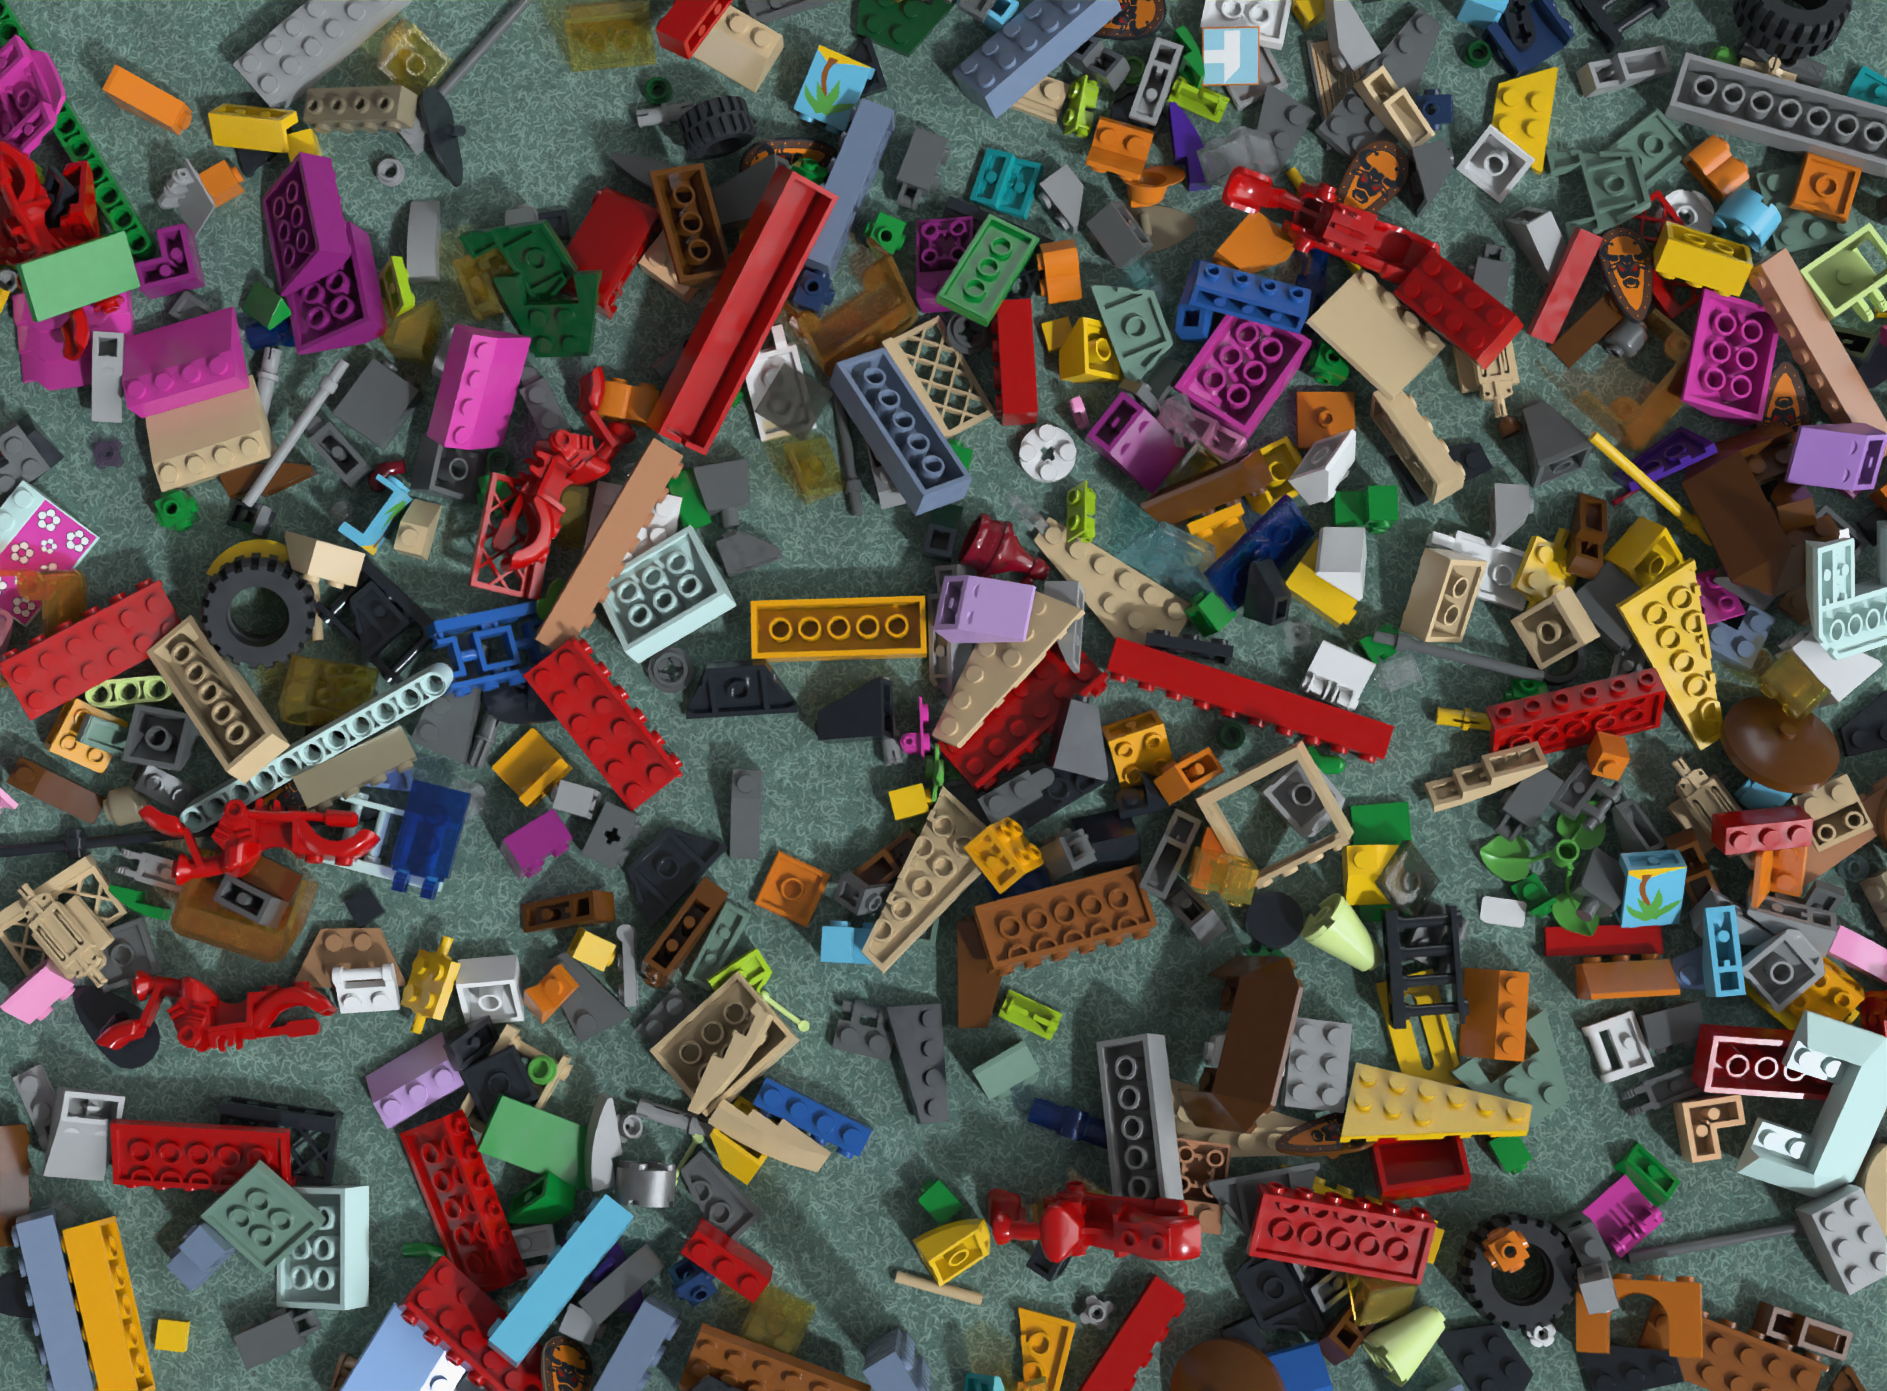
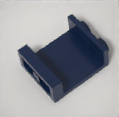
[1481,0,1575,79]

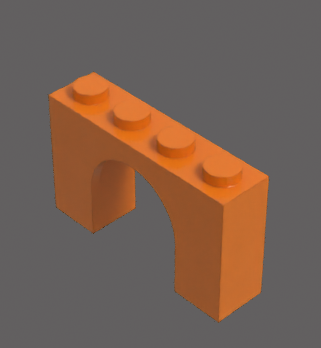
[1576,1273,1703,1359]

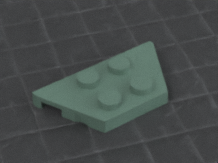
[1090,284,1173,382]

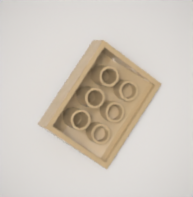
[1306,268,1446,401]
[145,375,277,492]
[649,971,800,1118]

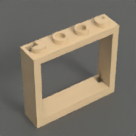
[1195,740,1354,891]

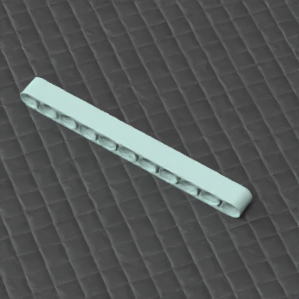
[179,663,453,833]

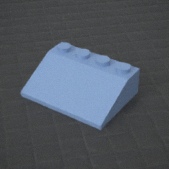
[339,1302,466,1391]

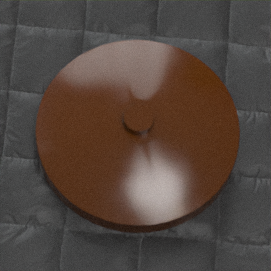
[1720,696,1840,793]
[1170,1337,1286,1391]

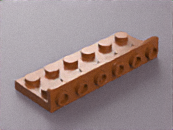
[972,864,1157,977]
[1636,1298,1830,1391]
[678,1323,871,1391]

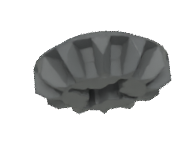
[946,313,991,356]
[648,647,695,693]

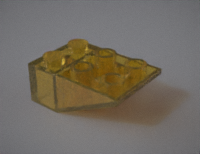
[278,655,380,726]

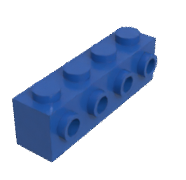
[1189,260,1312,334]
[753,1076,873,1159]

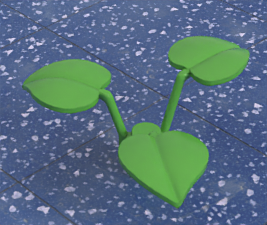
[1479,801,1606,936]

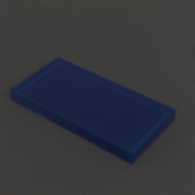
[1203,494,1315,612]

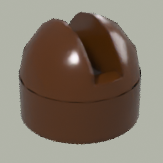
[1497,415,1523,440]

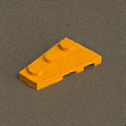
[1018,1306,1076,1391]

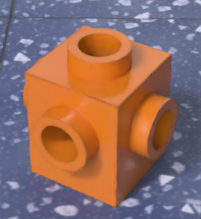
[1481,1226,1530,1273]

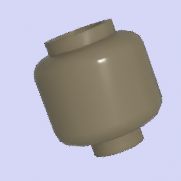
[103,785,150,826]

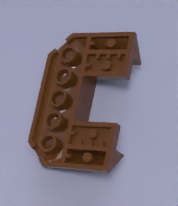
[1681,421,1856,598]
[1178,955,1304,1134]

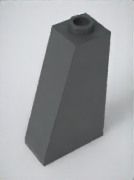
[711,154,789,234]

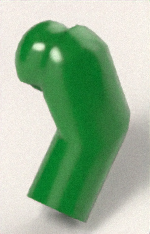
[1307,746,1346,774]
[402,1242,447,1266]

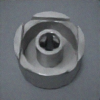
[615,1161,677,1208]

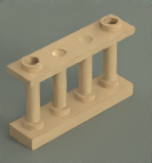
[459,1024,573,1135]

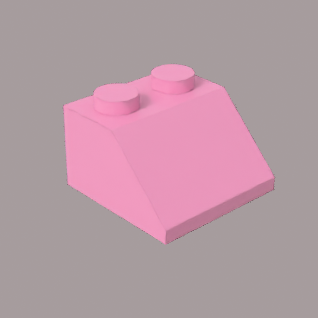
[0,957,77,1025]

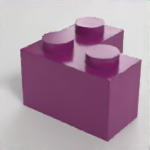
[134,223,206,300]
[500,808,573,879]

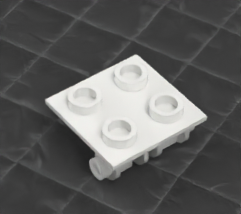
[1298,640,1376,712]

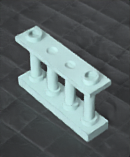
[323,793,459,892]

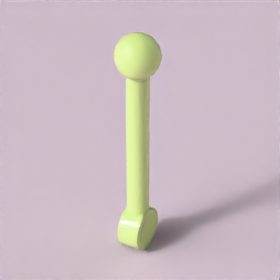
[760,991,810,1032]
[676,1134,704,1185]

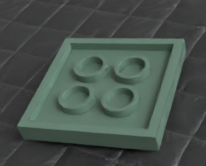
[1753,164,1859,254]
[199,1160,326,1274]

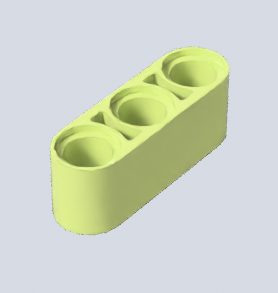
[85,675,176,709]

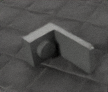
[1118,357,1186,413]
[127,764,199,813]
[834,872,897,915]

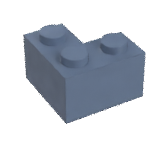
[1707,605,1776,673]
[166,1221,236,1291]

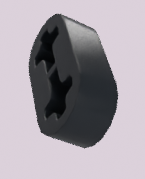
[1502,0,1536,53]

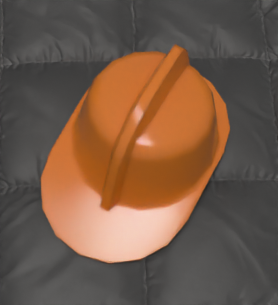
[1121,165,1185,208]

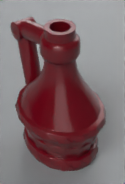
[958,512,1051,585]

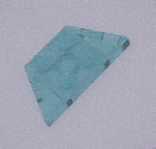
[1115,521,1219,597]

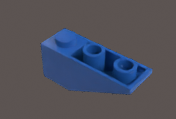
[1175,260,1216,343]

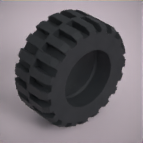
[1733,0,1853,60]
[200,553,316,669]
[1457,1212,1578,1331]

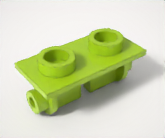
[1063,75,1099,138]
[1167,76,1230,124]
[1066,480,1096,543]
[998,989,1063,1041]

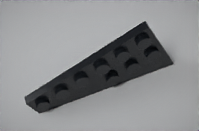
[939,749,1115,831]

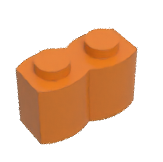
[1682,134,1750,203]
[1036,239,1082,304]
[597,378,661,428]

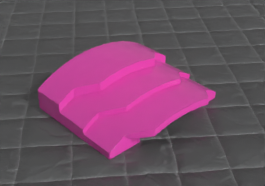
[0,35,66,158]
[12,290,134,391]

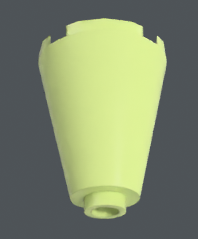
[1300,893,1382,972]
[1362,1305,1445,1387]

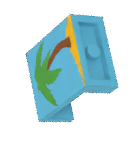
[793,45,875,135]
[338,474,413,556]
[1613,849,1687,928]

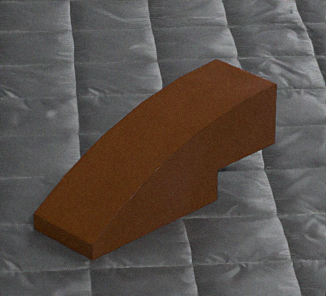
[219,463,318,499]
[1566,493,1608,581]
[1665,827,1721,907]
[852,828,919,885]
[213,845,303,902]
[1752,1301,1853,1361]

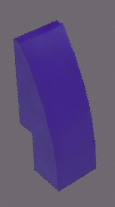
[1167,102,1213,192]

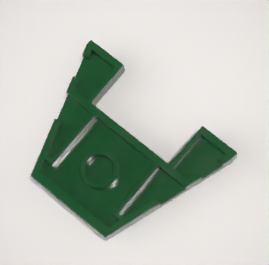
[857,0,957,57]
[458,219,578,329]
[493,270,602,358]

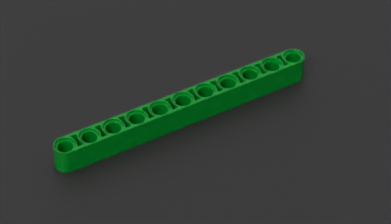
[0,0,156,261]

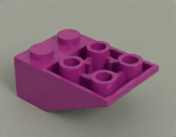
[916,216,975,313]
[1085,391,1188,495]

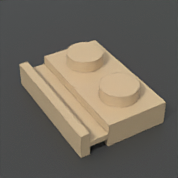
[1010,76,1070,125]

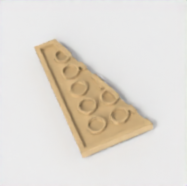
[1034,517,1190,653]
[932,580,1085,749]
[861,786,987,974]
[1170,1078,1306,1157]

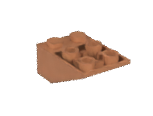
[1177,1138,1231,1235]

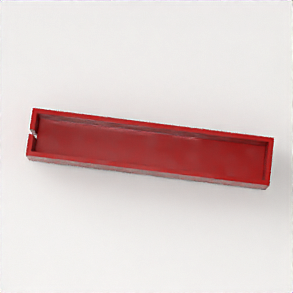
[646,164,839,456]

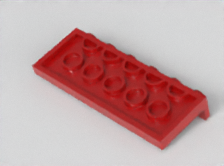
[0,578,181,721]
[523,635,683,812]
[938,641,1109,794]
[1486,668,1666,754]
[399,1109,527,1293]
[110,1119,296,1193]
[1246,1181,1437,1285]
[397,1255,543,1391]

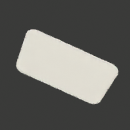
[1480,896,1527,928]

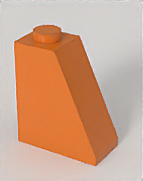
[102,64,192,136]
[1210,212,1295,274]

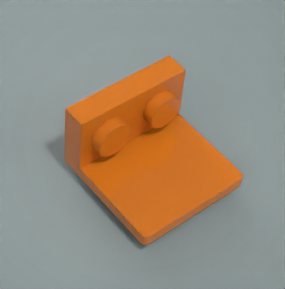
[1085,116,1155,181]
[1748,846,1808,908]

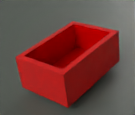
[1368,1135,1472,1203]

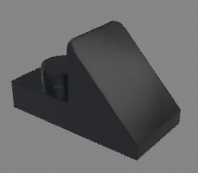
[43,166,79,229]
[226,498,277,540]
[1114,771,1177,820]
[443,1015,499,1071]

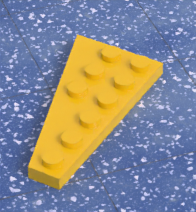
[1616,558,1723,751]
[1340,1062,1532,1142]

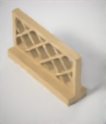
[879,316,996,440]
[0,854,129,976]

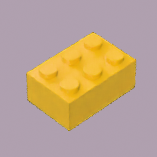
[1653,221,1753,297]

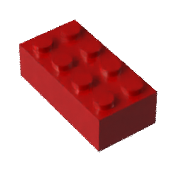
[1393,249,1524,371]
[990,298,1038,426]

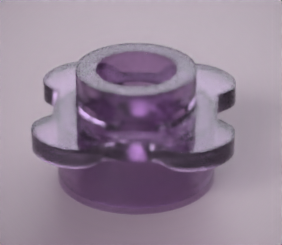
[94,440,124,469]

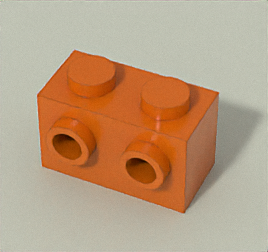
[1154,747,1224,805]

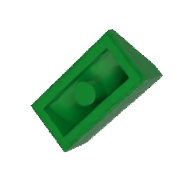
[242,281,292,330]
[1613,1141,1680,1207]

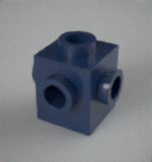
[1415,89,1454,131]
[792,269,836,318]
[668,1257,718,1307]

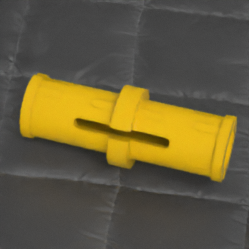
[1435,706,1491,731]

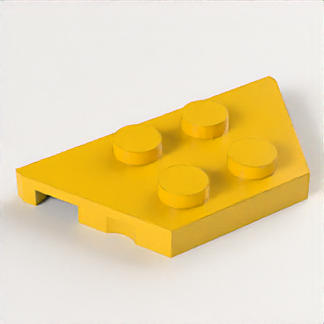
[1491,67,1558,175]

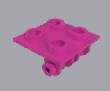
[1696,568,1746,626]
[900,697,930,760]
[1582,1174,1664,1259]

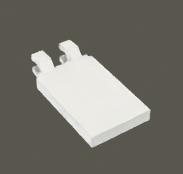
[746,324,817,442]
[1419,530,1526,612]

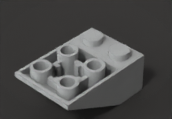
[42,1087,125,1181]

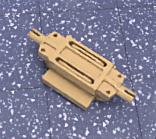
[1452,340,1520,418]
[1666,757,1753,869]
[17,883,115,988]

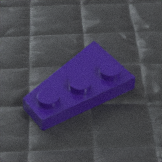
[1612,426,1718,492]

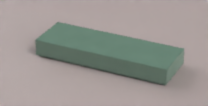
[684,901,752,992]

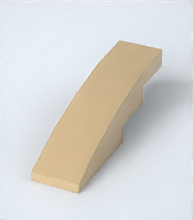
[1424,741,1548,812]
[687,1009,774,1115]
[708,1099,831,1172]

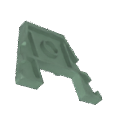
[1545,149,1651,242]
[1449,1010,1570,1128]

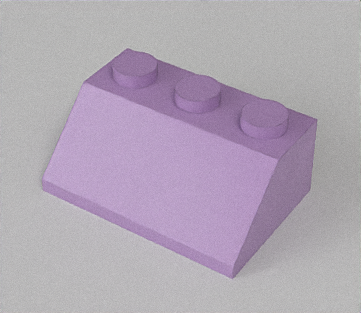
[365,1031,466,1129]

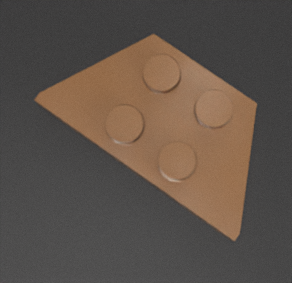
[294,928,408,988]

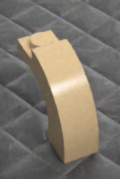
[1856,1143,1887,1237]

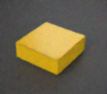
[1041,316,1072,353]
[154,1318,191,1352]

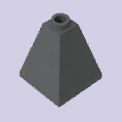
[1520,400,1593,489]

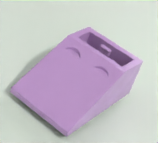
[933,575,1036,643]

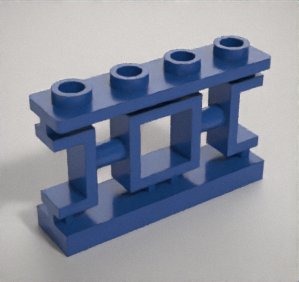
[425,601,552,698]

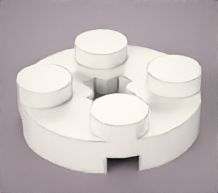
[1654,189,1714,234]
[1019,424,1077,483]

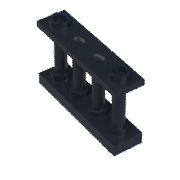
[1570,0,1670,54]
[316,557,451,686]
[1381,903,1469,1029]

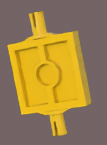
[1511,528,1578,611]
[400,935,461,1034]

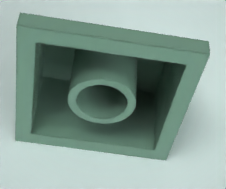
[971,1039,1040,1102]

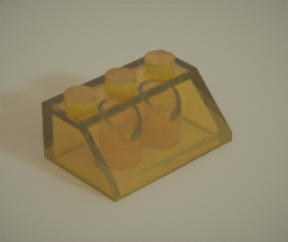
[564,0,657,72]

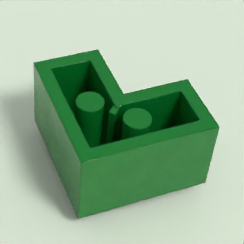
[1331,485,1398,535]

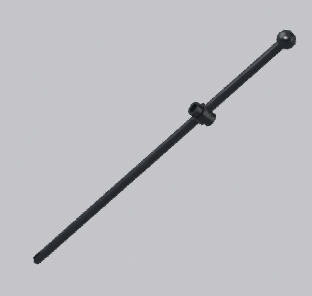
[0,809,380,860]

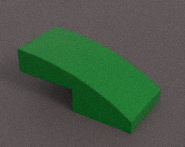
[1171,25,1205,90]
[668,467,712,529]
[108,885,172,921]

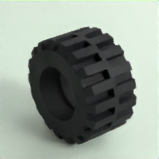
[678,96,756,160]

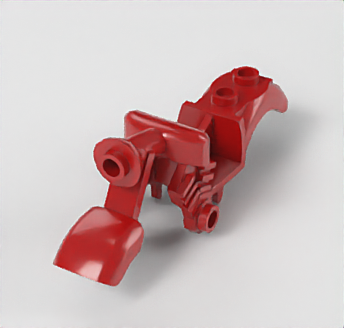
[0,140,124,361]
[1222,166,1440,285]
[491,366,637,572]
[138,798,381,886]
[95,969,338,1052]
[986,1181,1201,1263]

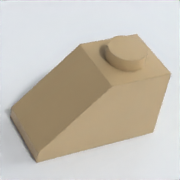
[393,499,442,561]

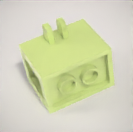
[1800,223,1887,323]

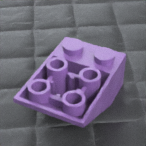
[1784,423,1887,491]

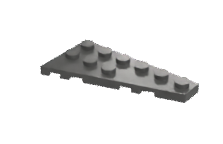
[1315,7,1441,163]

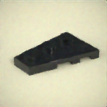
[1388,442,1493,508]
[1581,1343,1684,1391]

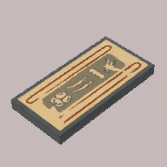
[1305,37,1369,151]

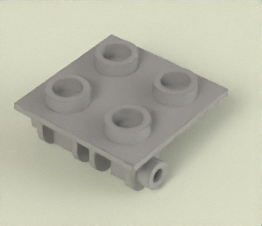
[157,159,216,237]

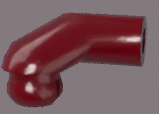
[368,459,407,493]

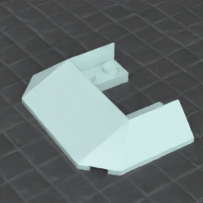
[1805,520,1887,660]
[1735,1009,1887,1198]

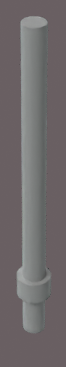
[242,358,350,508]

